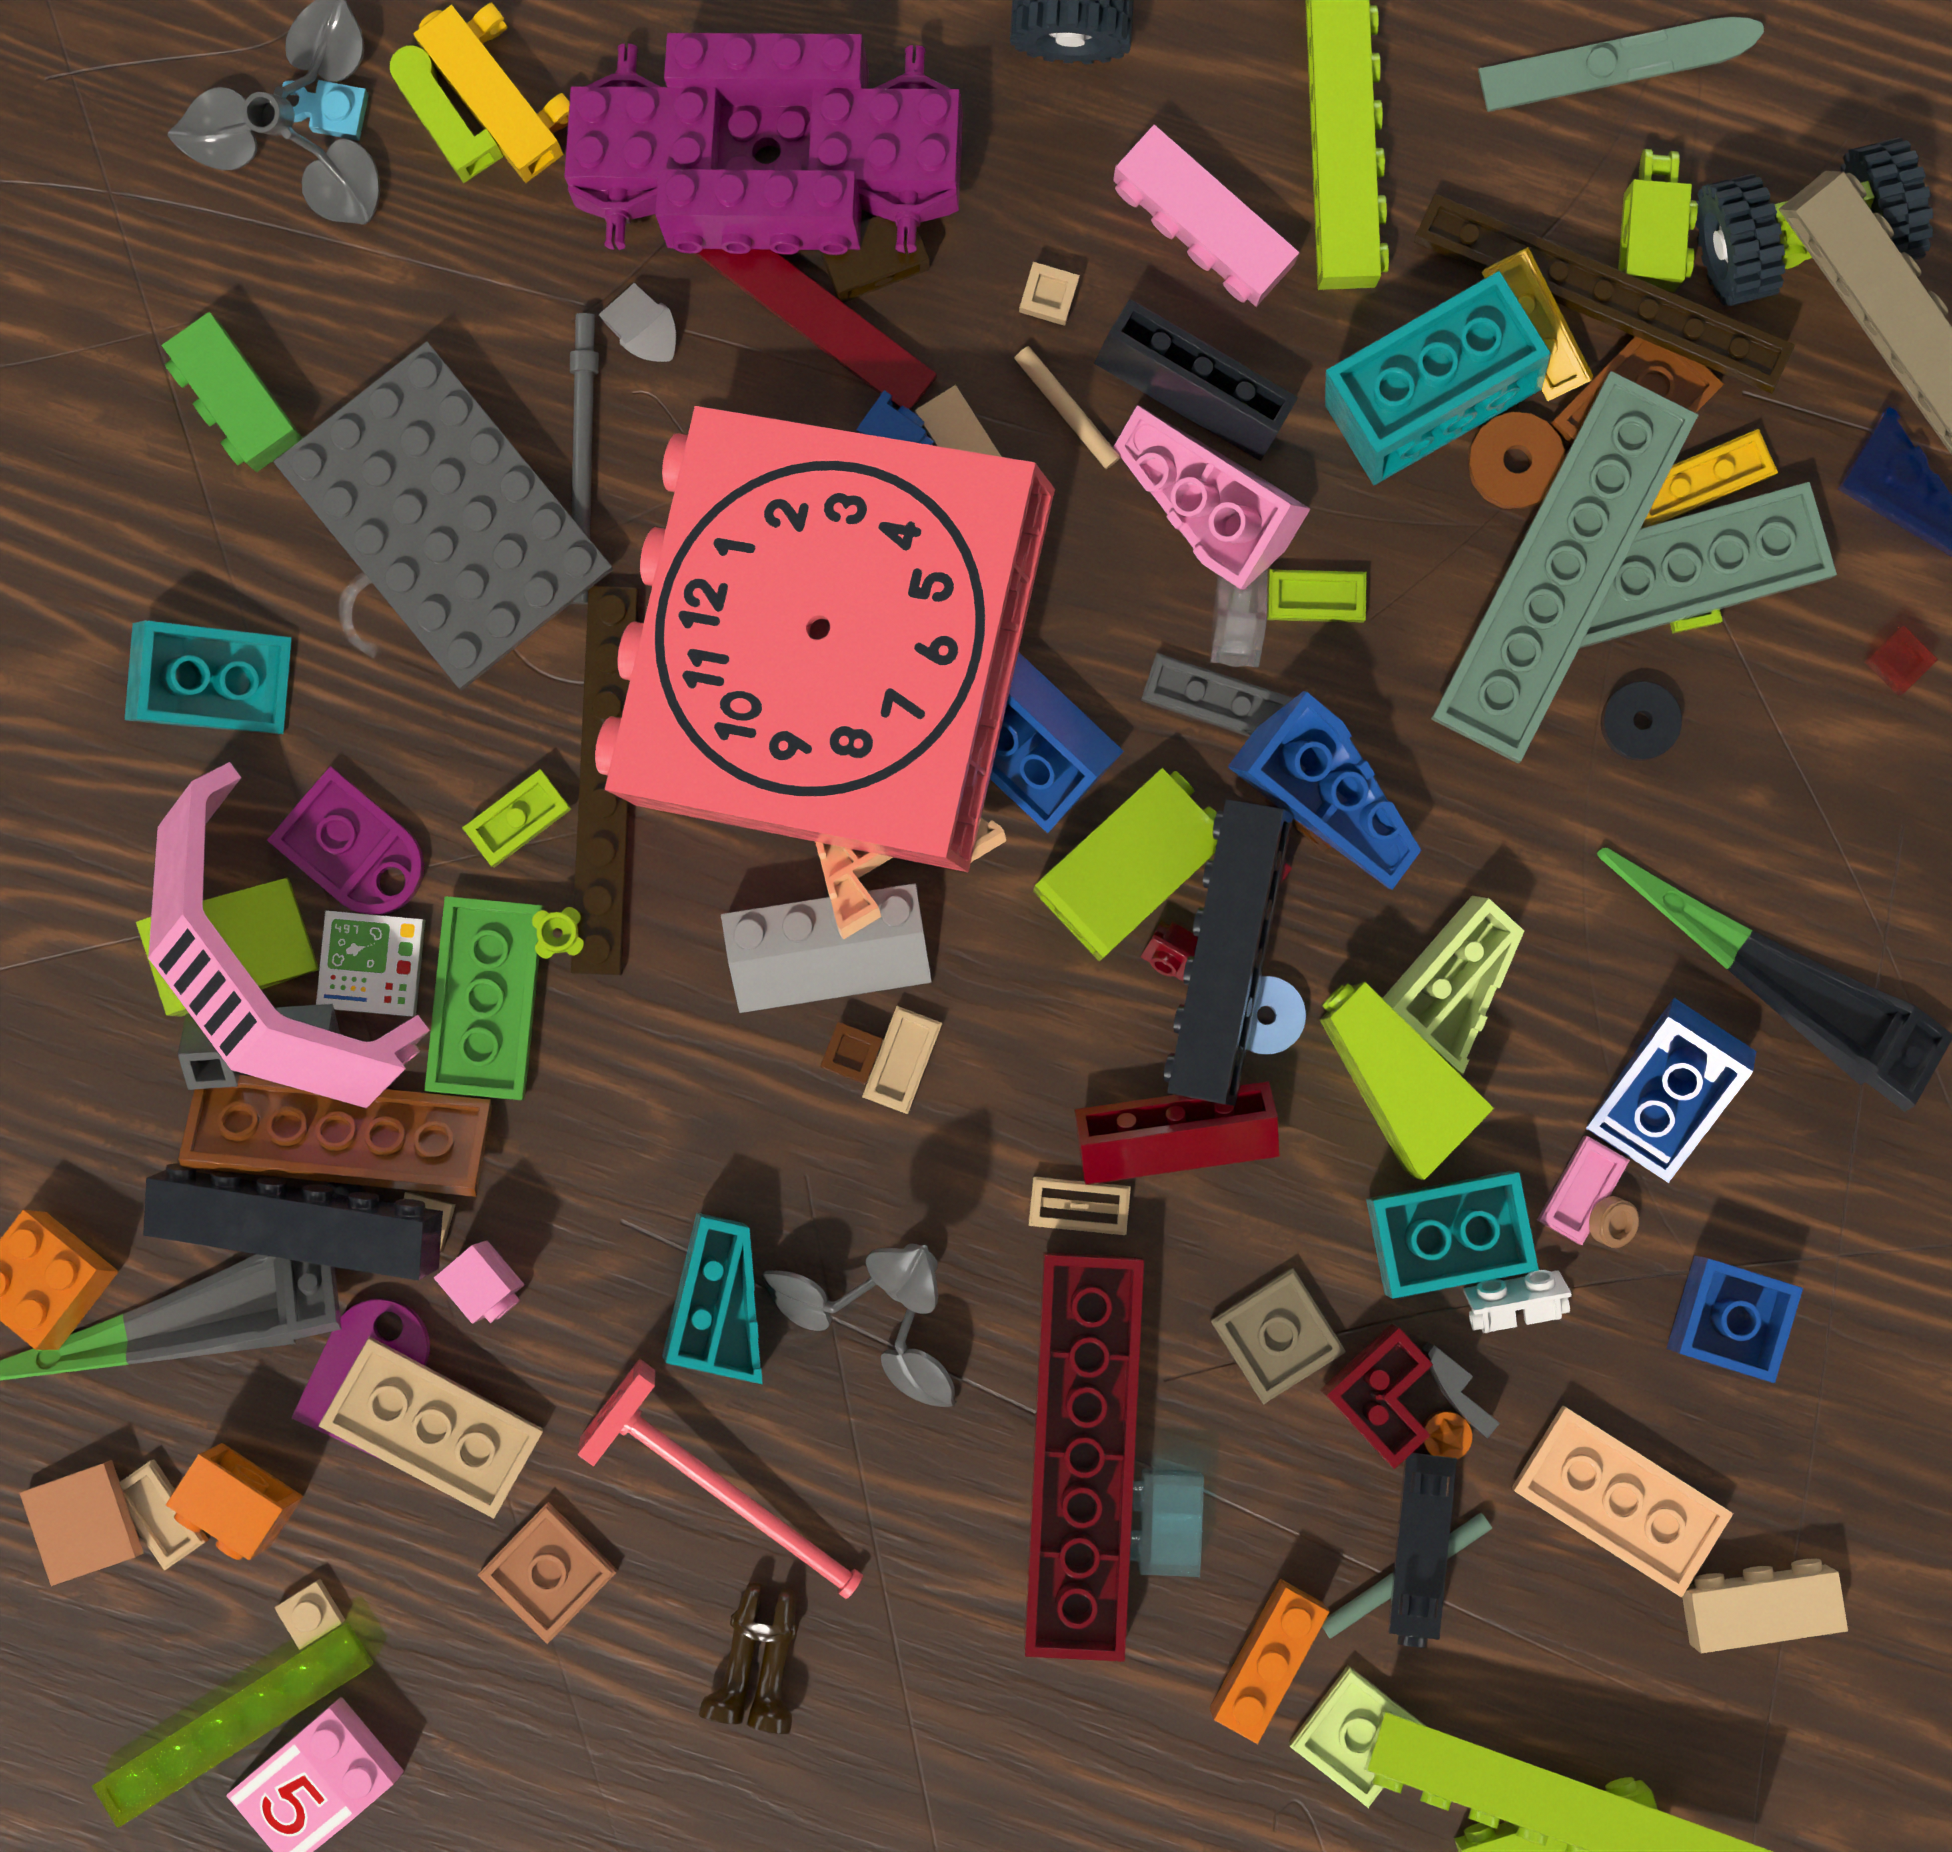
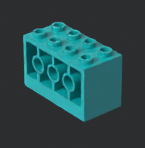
[1325,271,1551,485]

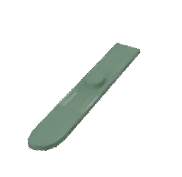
[1478,17,1764,112]

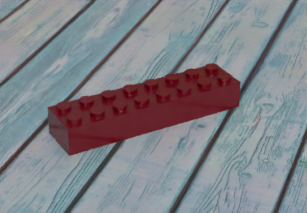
[1024,1252,1144,1662]

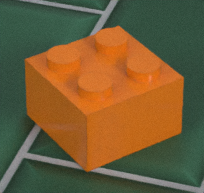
[0,1210,119,1350]
[166,1443,304,1560]

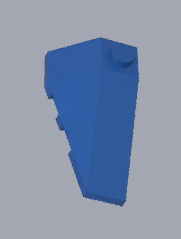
[1228,691,1422,890]

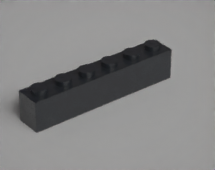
[1164,799,1294,1106]
[143,1163,443,1281]

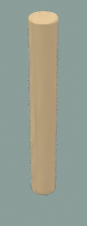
[1014,346,1121,469]

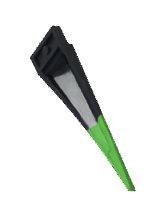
[1597,848,1952,1112]

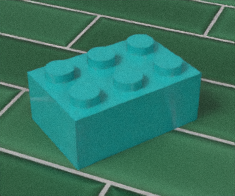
[1366,1171,1539,1299]

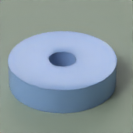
[1247,976,1306,1054]

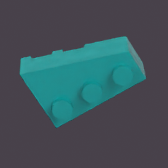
[662,1213,763,1384]

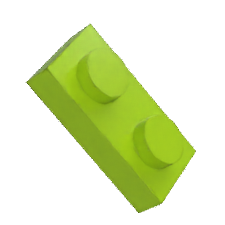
[462,769,572,868]

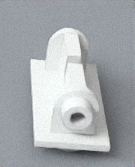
[1463,1270,1571,1333]

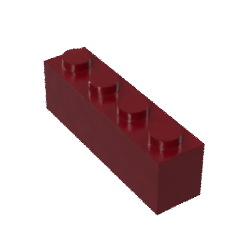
[1074,1081,1280,1185]

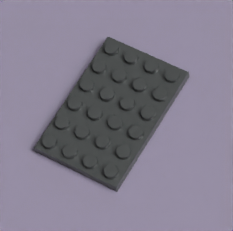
[274,341,613,691]

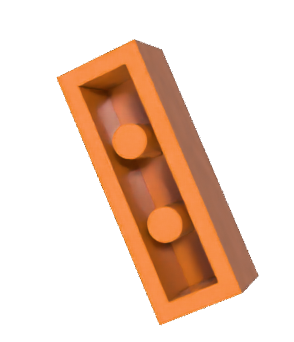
[1210,1579,1329,1744]

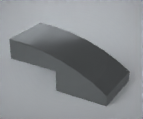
[1421,1342,1500,1438]

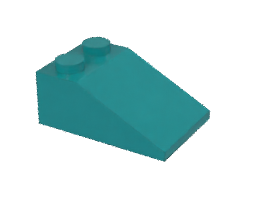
[125,620,292,734]

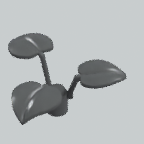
[167,0,380,225]
[761,1243,957,1407]

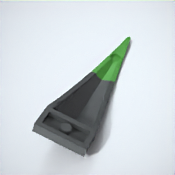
[0,1254,342,1380]

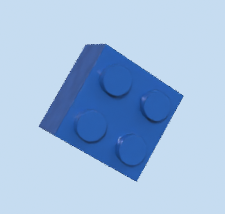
[1666,1255,1803,1383]

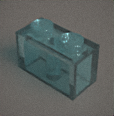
[1130,1469,1204,1577]

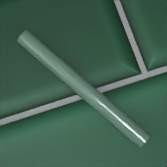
[1322,1512,1492,1639]

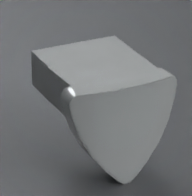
[599,283,676,362]

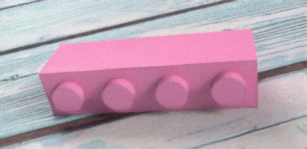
[1113,125,1299,307]

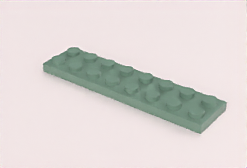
[1431,371,1698,763]

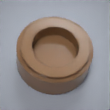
[1589,1196,1639,1248]

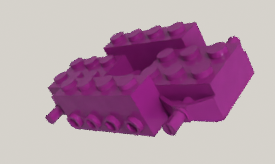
[564,33,963,255]

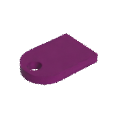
[267,766,424,915]
[292,1298,430,1459]

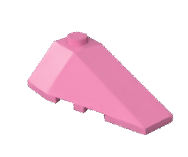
[1113,405,1310,590]

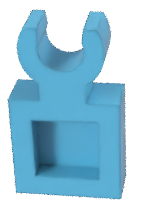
[282,80,369,141]

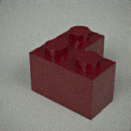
[1320,1323,1433,1469]

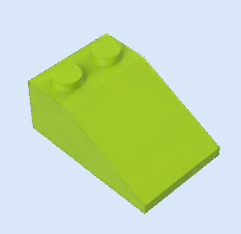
[136,878,319,1017]

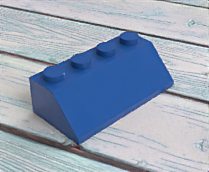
[990,652,1124,833]

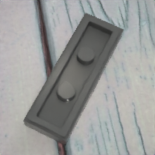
[1141,653,1294,737]

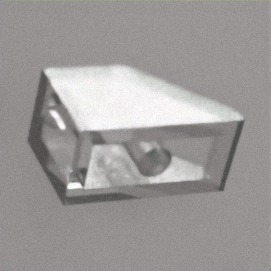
[1211,569,1267,667]

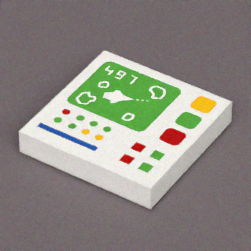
[316,911,425,1017]

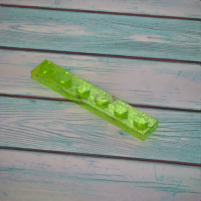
[92,1622,374,1829]

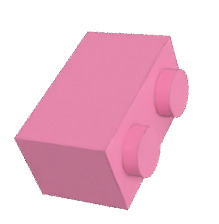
[434,1240,525,1324]

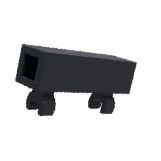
[1387,1453,1457,1648]

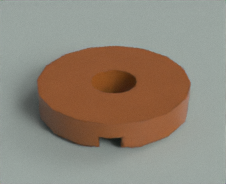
[1468,412,1566,509]

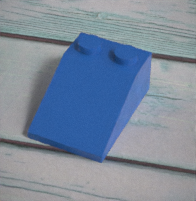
[1586,998,1757,1183]

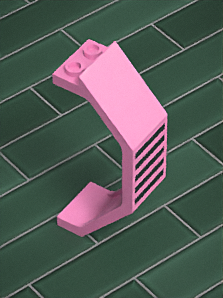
[148,762,430,1108]

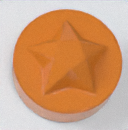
[1423,1410,1472,1460]

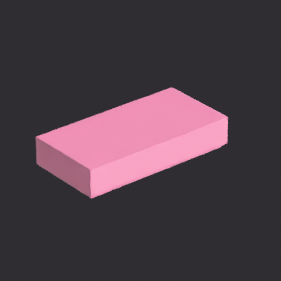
[1537,1136,1630,1245]

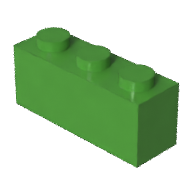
[161,312,303,472]

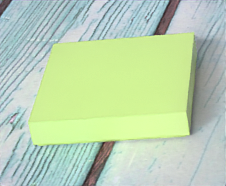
[1288,1665,1426,1808]

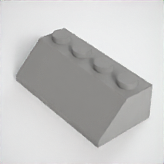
[721,883,932,1013]

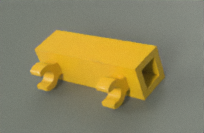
[413,2,570,184]

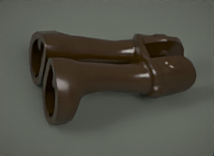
[699,1582,798,1734]

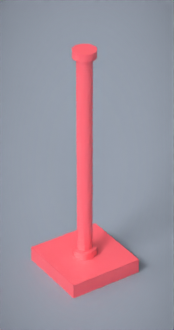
[578,1358,863,1599]

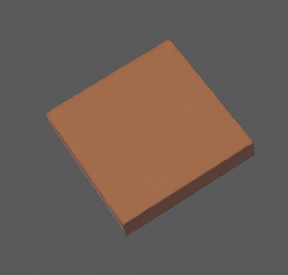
[20,1460,144,1586]
[478,1502,618,1644]

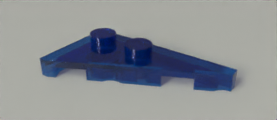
[1838,406,1952,557]

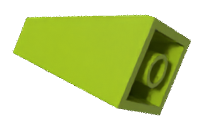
[1033,768,1218,962]
[1319,982,1494,1180]

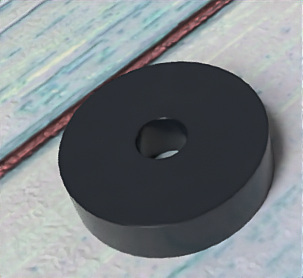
[1601,682,1682,761]

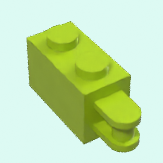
[1618,149,1698,292]

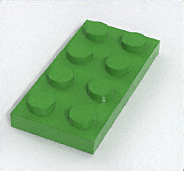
[425,896,545,1100]

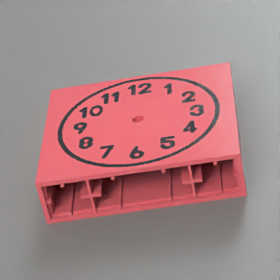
[595,406,1055,872]

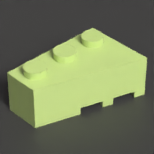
[1382,896,1524,1074]

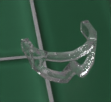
[338,572,378,659]

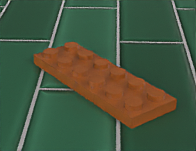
[178,1075,492,1197]

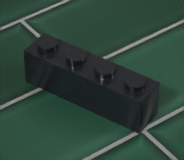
[1094,299,1298,461]

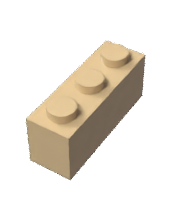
[1682,1559,1848,1653]

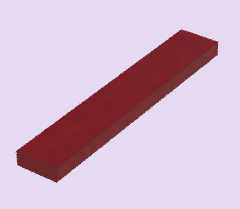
[694,249,937,411]

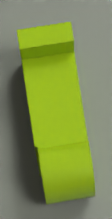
[390,46,503,183]

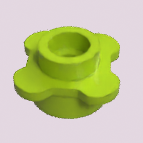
[532,907,584,959]

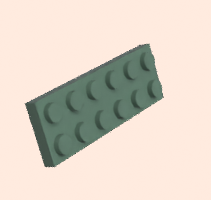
[1579,482,1837,648]

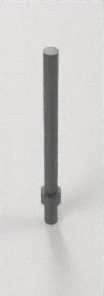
[570,313,599,604]

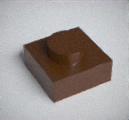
[820,1022,884,1085]

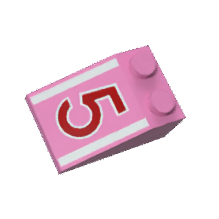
[226,1697,404,1852]

